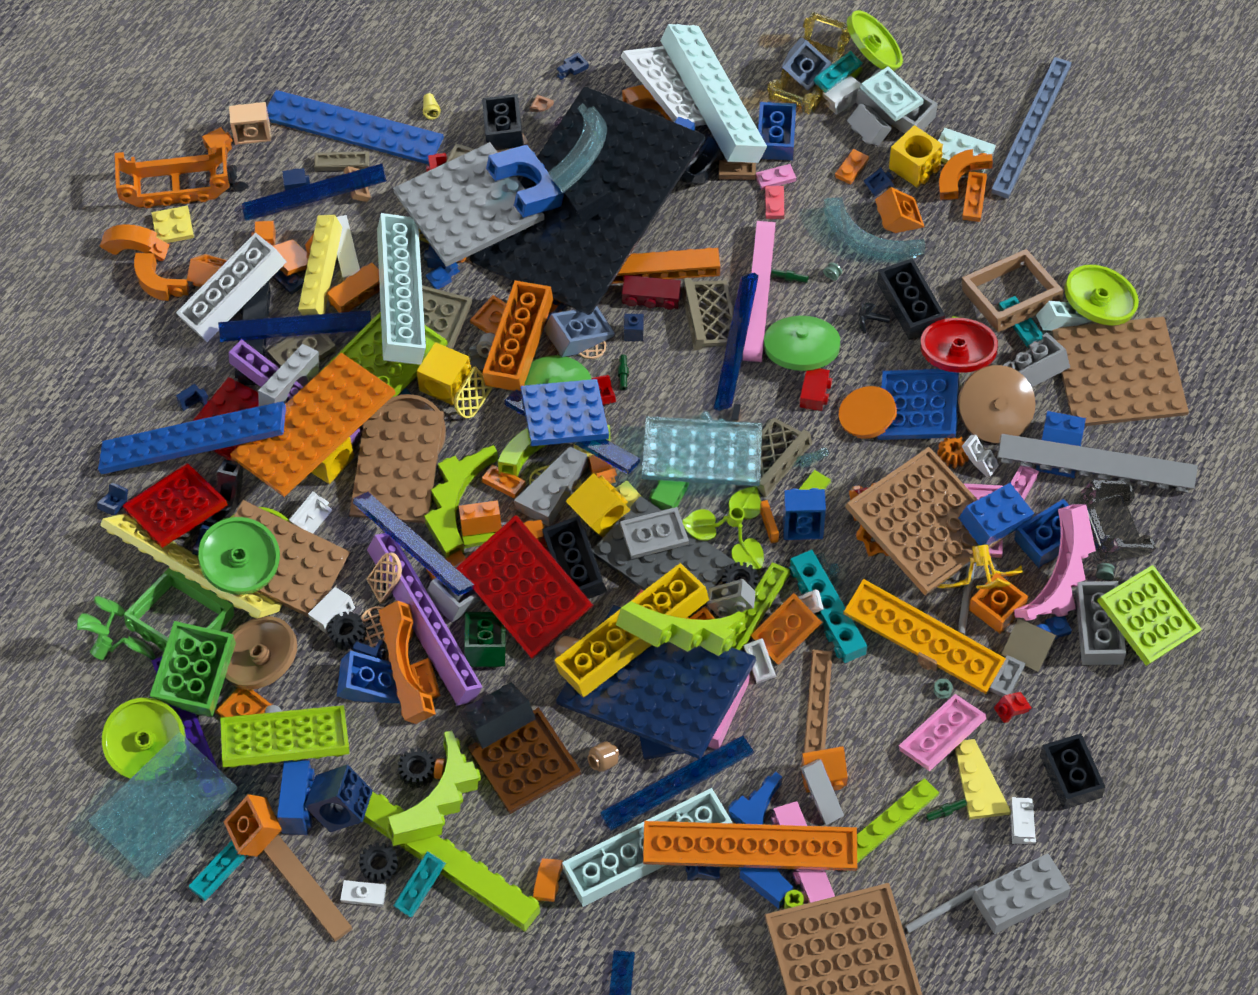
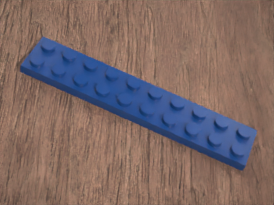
[267,90,444,165]
[98,401,286,475]

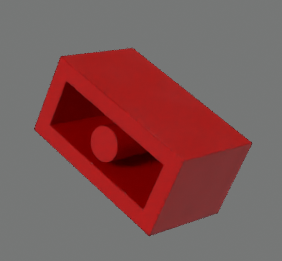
[800,368,833,411]

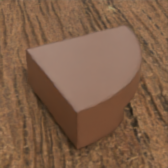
[530,95,554,112]

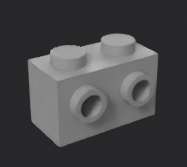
[847,104,892,145]
[707,579,756,617]

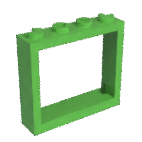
[124,568,234,652]

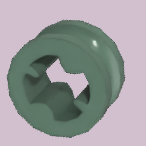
[823,262,842,281]
[1096,563,1115,580]
[934,679,953,699]

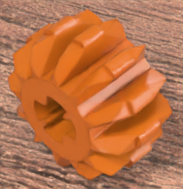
[937,436,969,469]

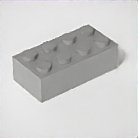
[856,68,938,133]
[1075,581,1126,665]
[973,853,1071,934]

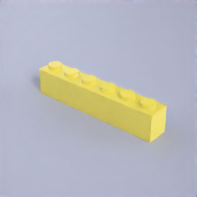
[298,215,342,321]

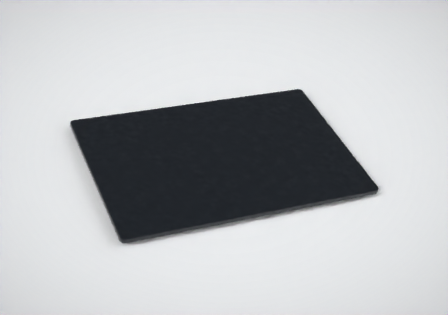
[469,87,705,315]

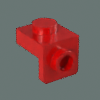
[426,153,447,172]
[591,375,616,406]
[994,692,1031,723]

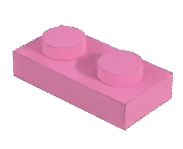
[756,164,796,190]
[1011,466,1039,500]

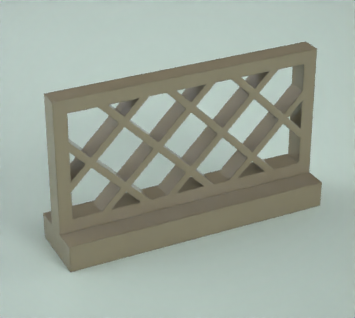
[681,278,740,351]
[727,418,812,497]

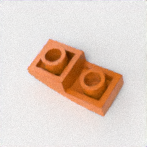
[533,858,563,902]

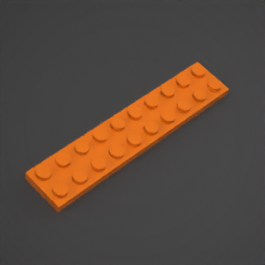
[643,821,857,871]

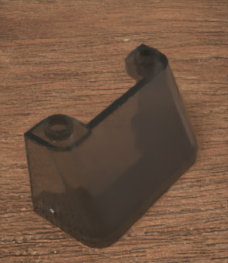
[1074,480,1156,564]

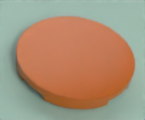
[839,386,897,439]

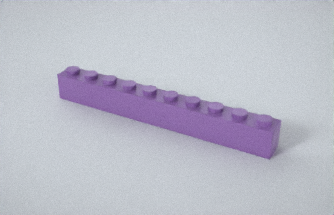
[367,532,482,706]

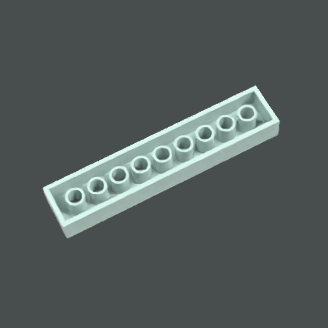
[660,24,767,163]
[377,213,426,365]

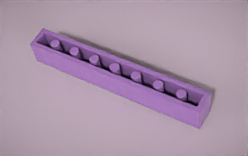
[229,339,360,448]

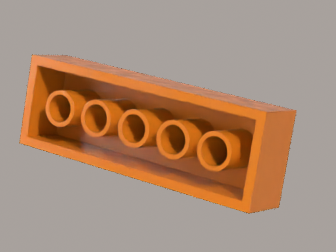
[482,281,553,392]

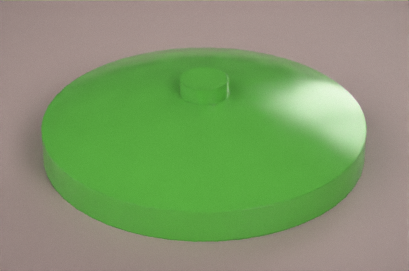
[764,316,840,371]
[517,355,591,410]
[198,517,280,595]

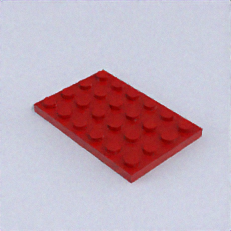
[456,515,594,659]

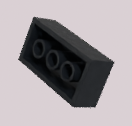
[877,258,945,340]
[542,516,607,599]

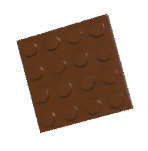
[468,707,581,814]

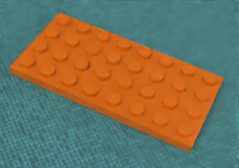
[230,353,396,497]

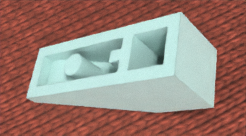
[1036,301,1091,331]

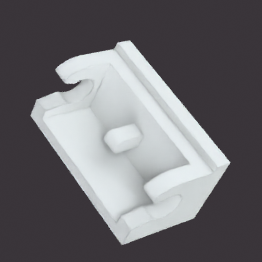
[823,76,861,115]
[289,492,332,533]
[308,587,355,635]
[1010,797,1036,844]

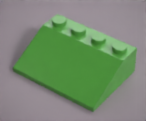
[150,621,236,717]

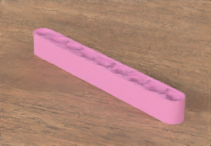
[743,221,776,362]

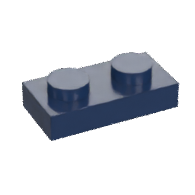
[272,269,304,295]

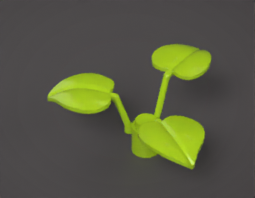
[682,486,764,570]

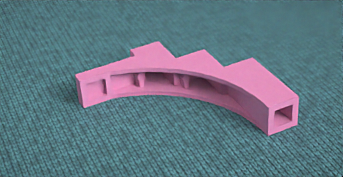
[1014,504,1096,621]

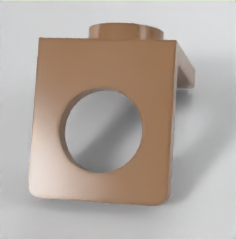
[918,652,938,671]

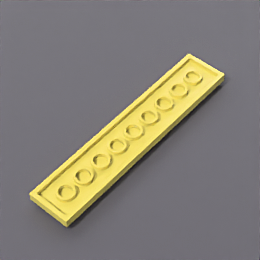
[100,514,282,618]

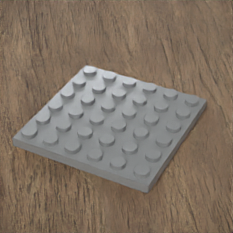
[393,142,544,267]

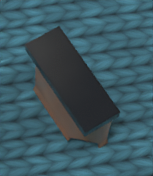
[732,404,741,425]

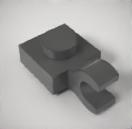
[469,346,486,381]

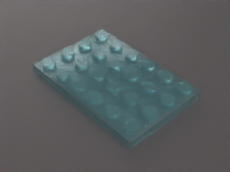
[641,416,762,486]
[88,732,238,878]

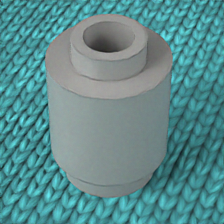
[476,333,495,358]

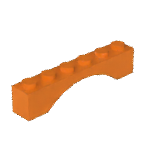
[379,600,436,724]

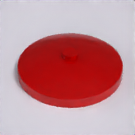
[920,318,998,373]

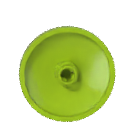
[847,10,903,71]
[1064,265,1139,325]
[102,698,186,781]

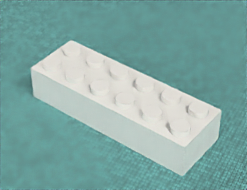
[176,232,287,342]

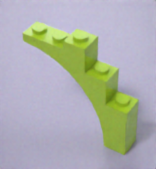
[424,445,498,558]
[616,601,746,656]
[387,730,481,846]

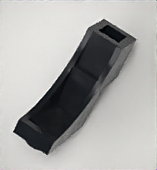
[681,136,725,185]

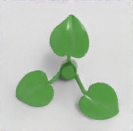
[77,596,156,660]

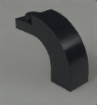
[204,459,243,527]

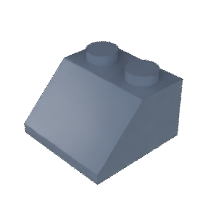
[782,37,832,90]

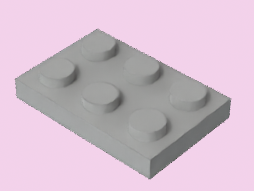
[620,507,689,559]

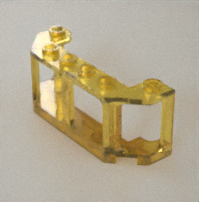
[767,11,851,114]

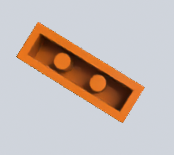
[327,262,380,316]

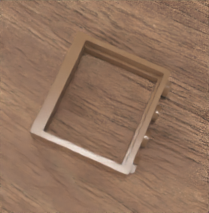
[962,249,1063,332]

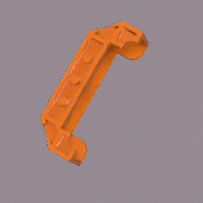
[115,141,229,208]

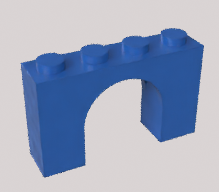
[486,145,564,218]

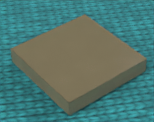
[1001,618,1056,672]

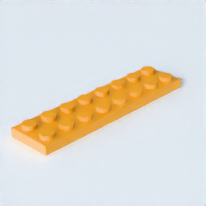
[843,579,1006,694]

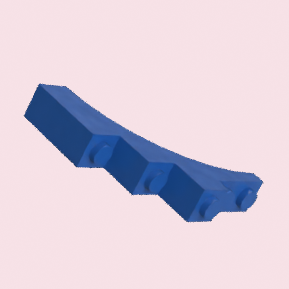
[728,772,793,909]

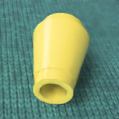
[423,93,441,120]

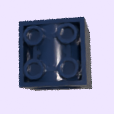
[305,764,373,832]

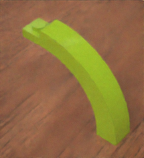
[498,425,611,477]

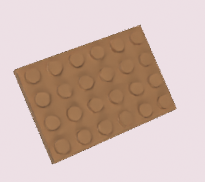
[350,406,444,524]
[234,500,350,617]

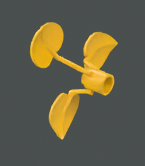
[937,545,1023,589]

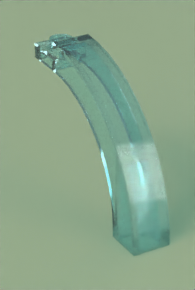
[548,104,607,193]
[823,197,925,263]

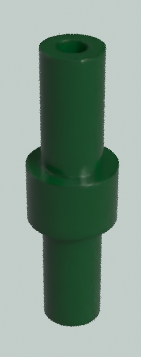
[771,269,809,283]
[617,354,629,391]
[926,798,967,822]

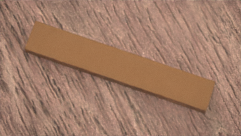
[804,650,833,753]
[263,835,352,942]

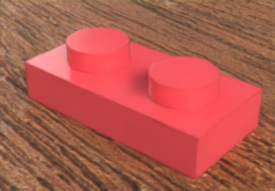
[765,186,784,219]

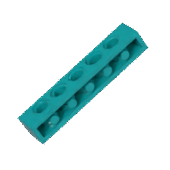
[789,550,867,663]

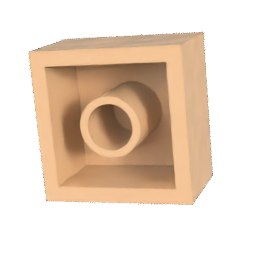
[229,102,271,145]

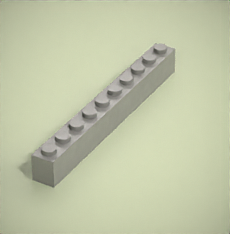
[996,434,1198,493]

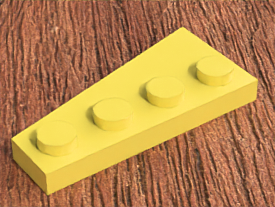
[954,739,1011,820]

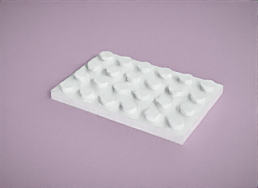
[621,46,707,126]

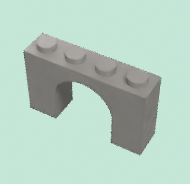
[258,344,319,406]

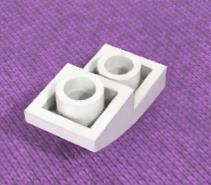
[962,435,999,477]

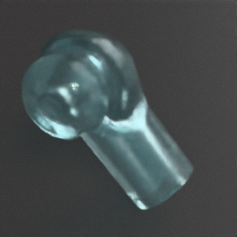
[801,447,829,467]

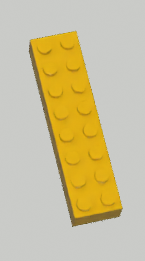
[554,563,709,698]

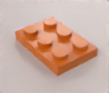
[751,593,822,665]

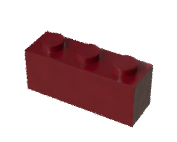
[622,275,681,310]

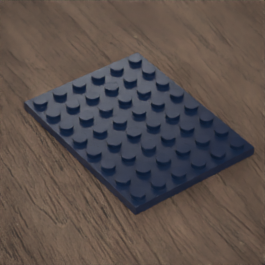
[556,605,757,759]

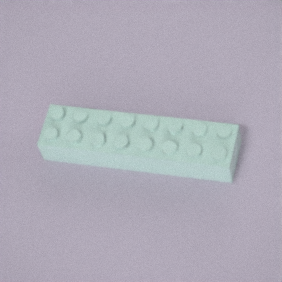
[562,788,732,907]

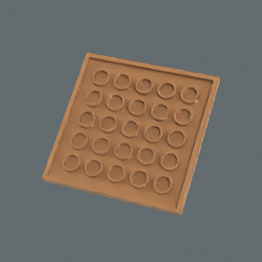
[1051,317,1189,426]
[845,447,1006,595]
[765,883,922,995]

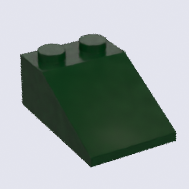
[464,612,506,668]

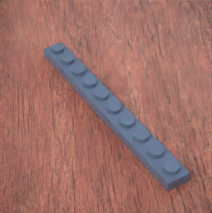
[991,57,1072,199]

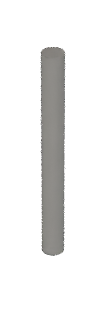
[958,563,975,635]
[904,885,978,934]

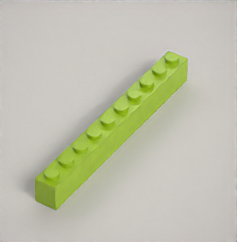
[363,792,540,932]

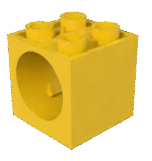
[889,125,943,188]
[417,342,472,405]
[311,437,354,485]
[566,473,631,537]

